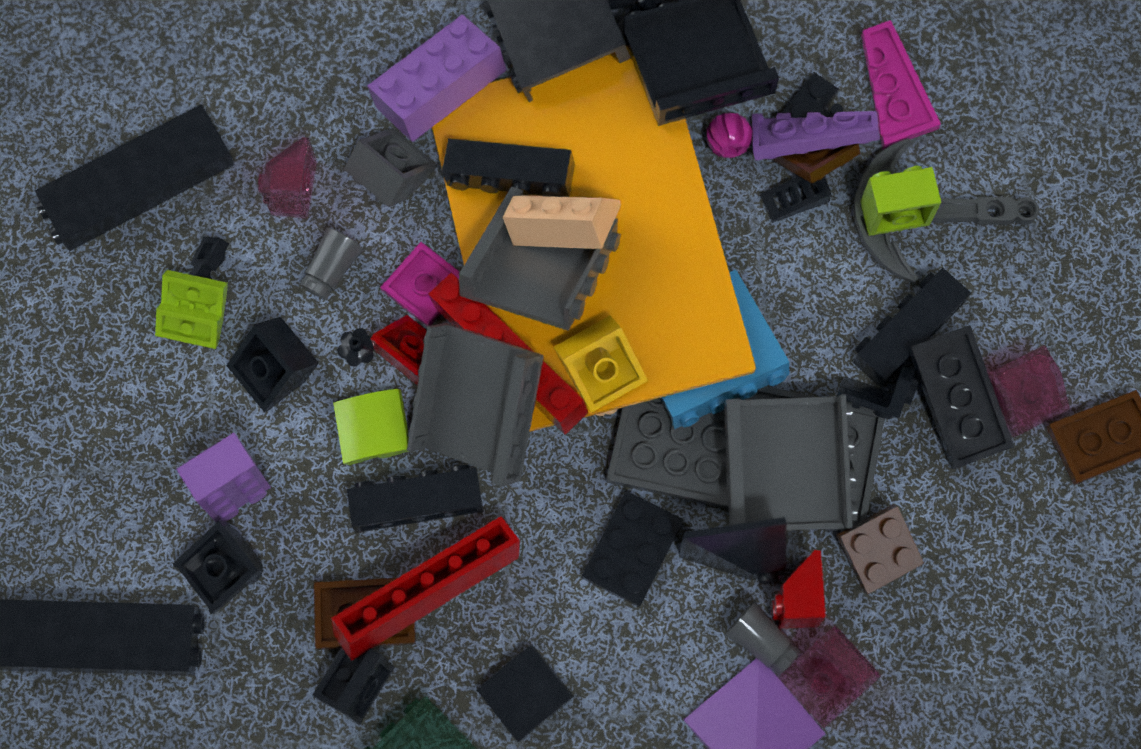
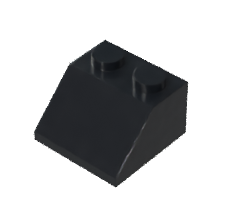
[226,316,319,412]

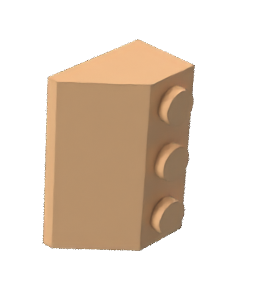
[503,196,621,249]

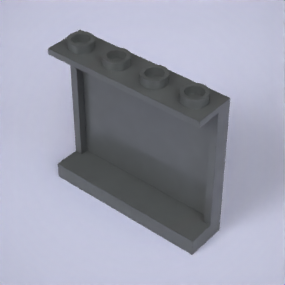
[724,395,858,530]

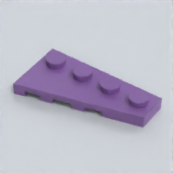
[752,111,880,160]

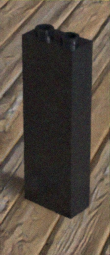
[35,104,235,252]
[0,599,205,676]

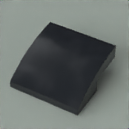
[477,645,574,742]

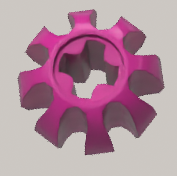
[707,112,752,158]

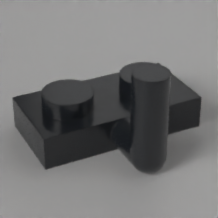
[782,72,843,118]

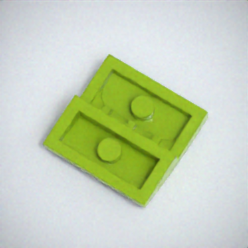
[155,270,228,349]
[333,389,409,465]

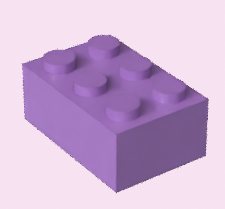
[176,433,271,522]

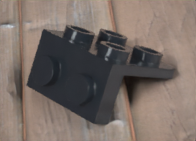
[837,364,919,419]

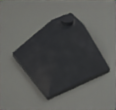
[679,517,787,584]

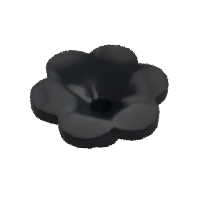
[337,328,374,367]

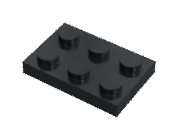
[581,491,684,608]

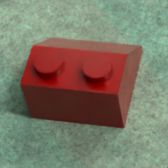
[771,550,826,629]

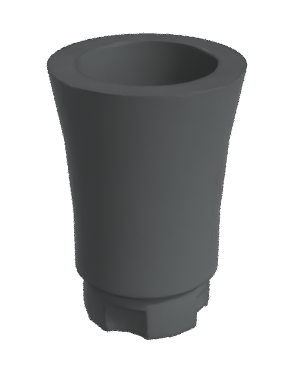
[299,227,364,300]
[724,601,801,675]

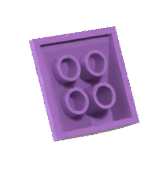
[683,658,826,749]

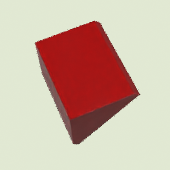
[371,315,427,386]

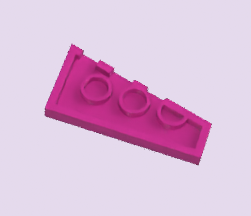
[861,20,941,149]

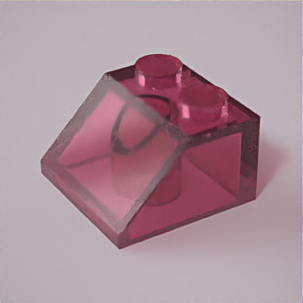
[258,137,317,219]
[988,345,1070,438]
[778,625,882,728]

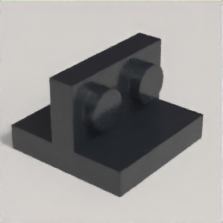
[312,647,395,725]

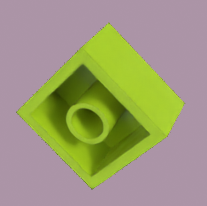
[860,166,942,236]

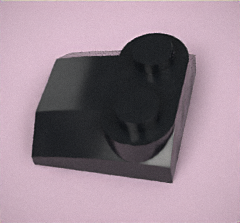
[173,520,263,614]

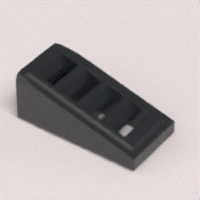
[760,176,832,223]

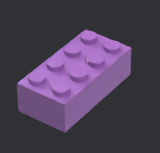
[367,14,507,142]

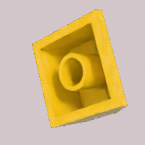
[554,315,648,413]

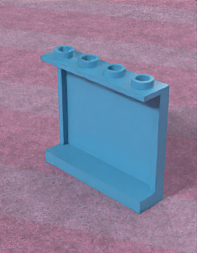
[661,269,790,429]

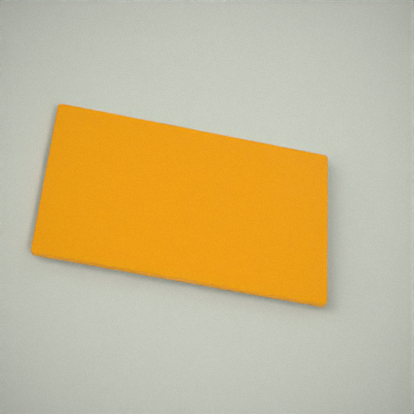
[432,46,756,432]

